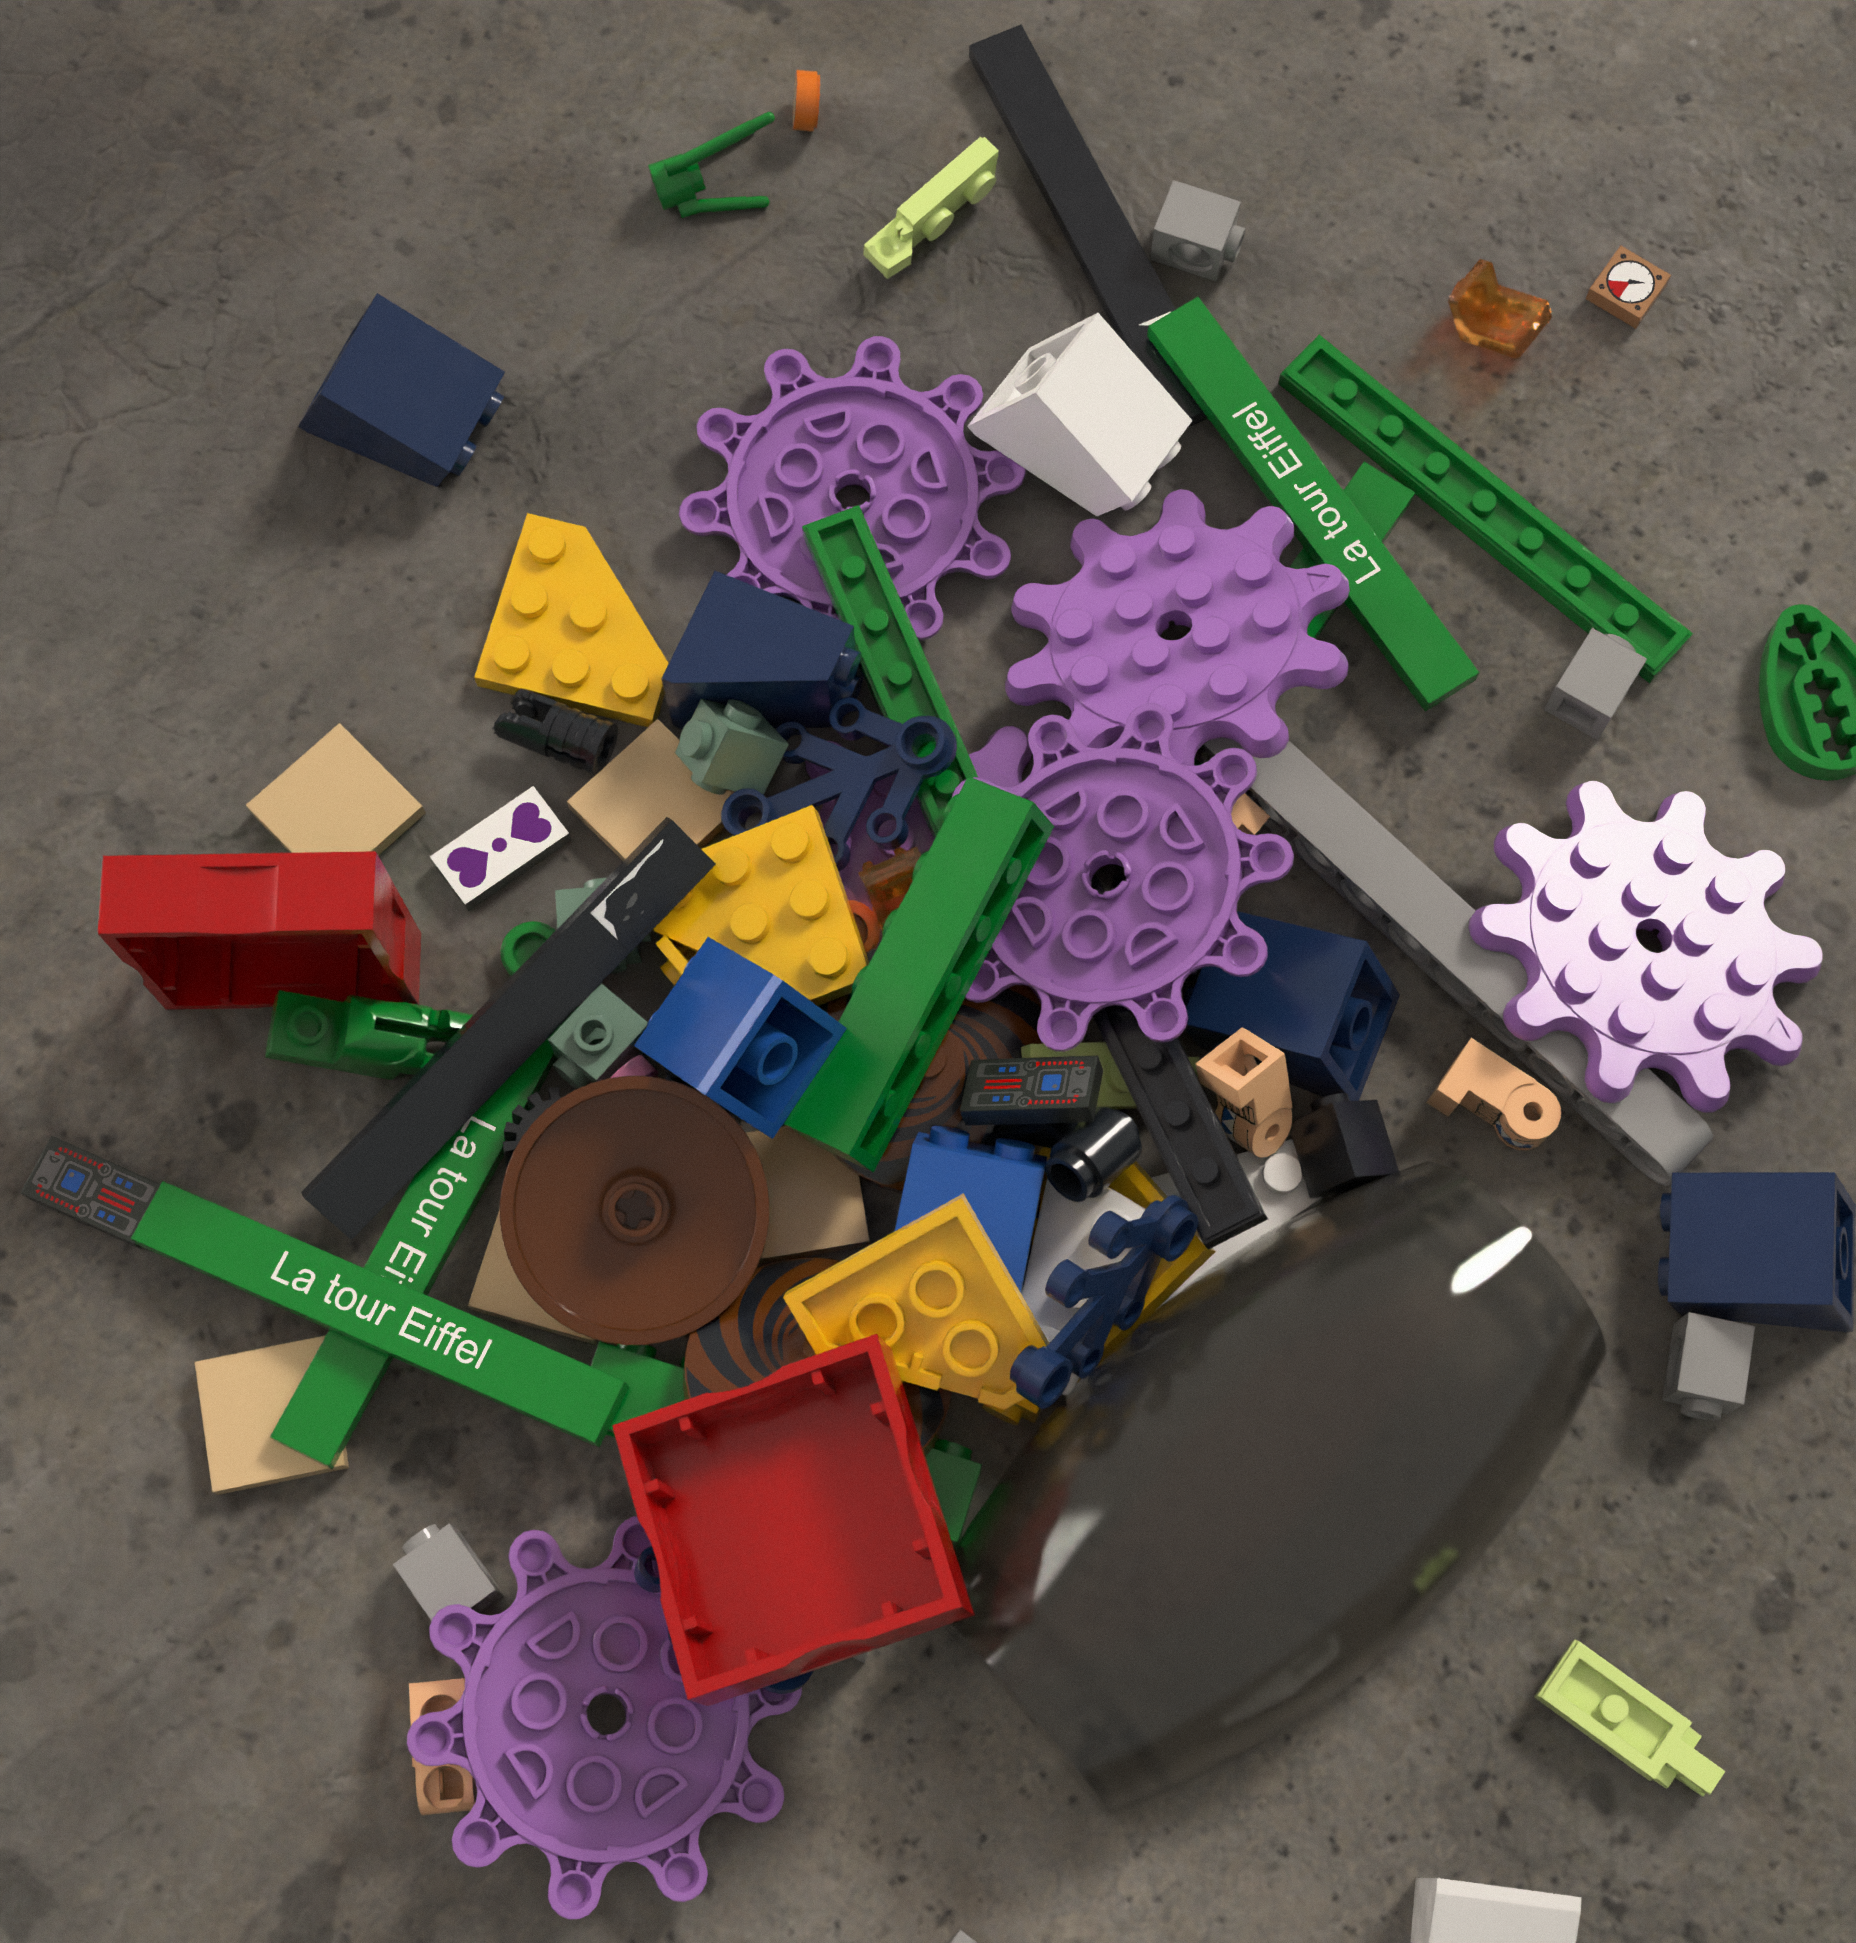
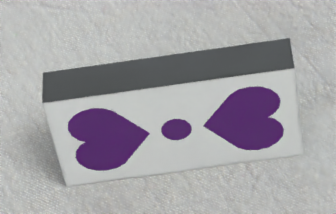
[430,786,571,911]

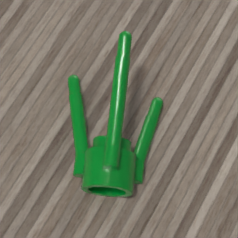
[648,112,775,219]

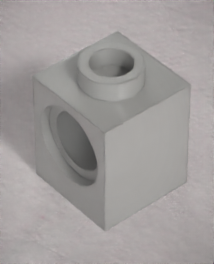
[1150,180,1246,282]
[1544,628,1647,741]
[1662,1312,1755,1421]
[393,1523,505,1621]

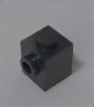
[1290,1093,1400,1198]

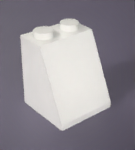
[967,313,1193,516]
[1411,1878,1582,1943]

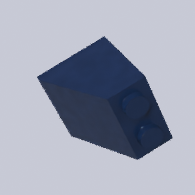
[298,293,505,487]
[661,571,863,730]
[1183,911,1400,1101]
[1658,1172,1855,1332]

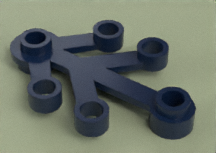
[721,697,957,872]
[1010,1195,1198,1409]

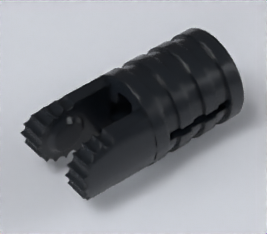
[492,688,618,775]

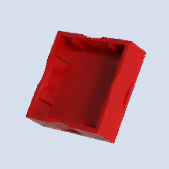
[98,851,421,1010]
[612,1334,975,1706]

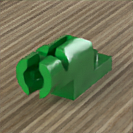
[265,990,473,1080]

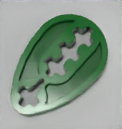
[1759,604,1856,781]

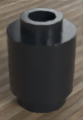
[1045,1107,1142,1202]

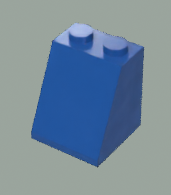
[634,937,847,1139]
[894,1126,1047,1294]

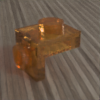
[1448,259,1552,359]

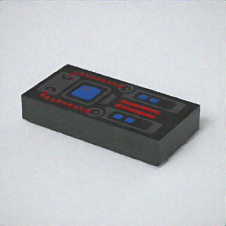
[960,1055,1103,1126]
[21,1135,161,1249]

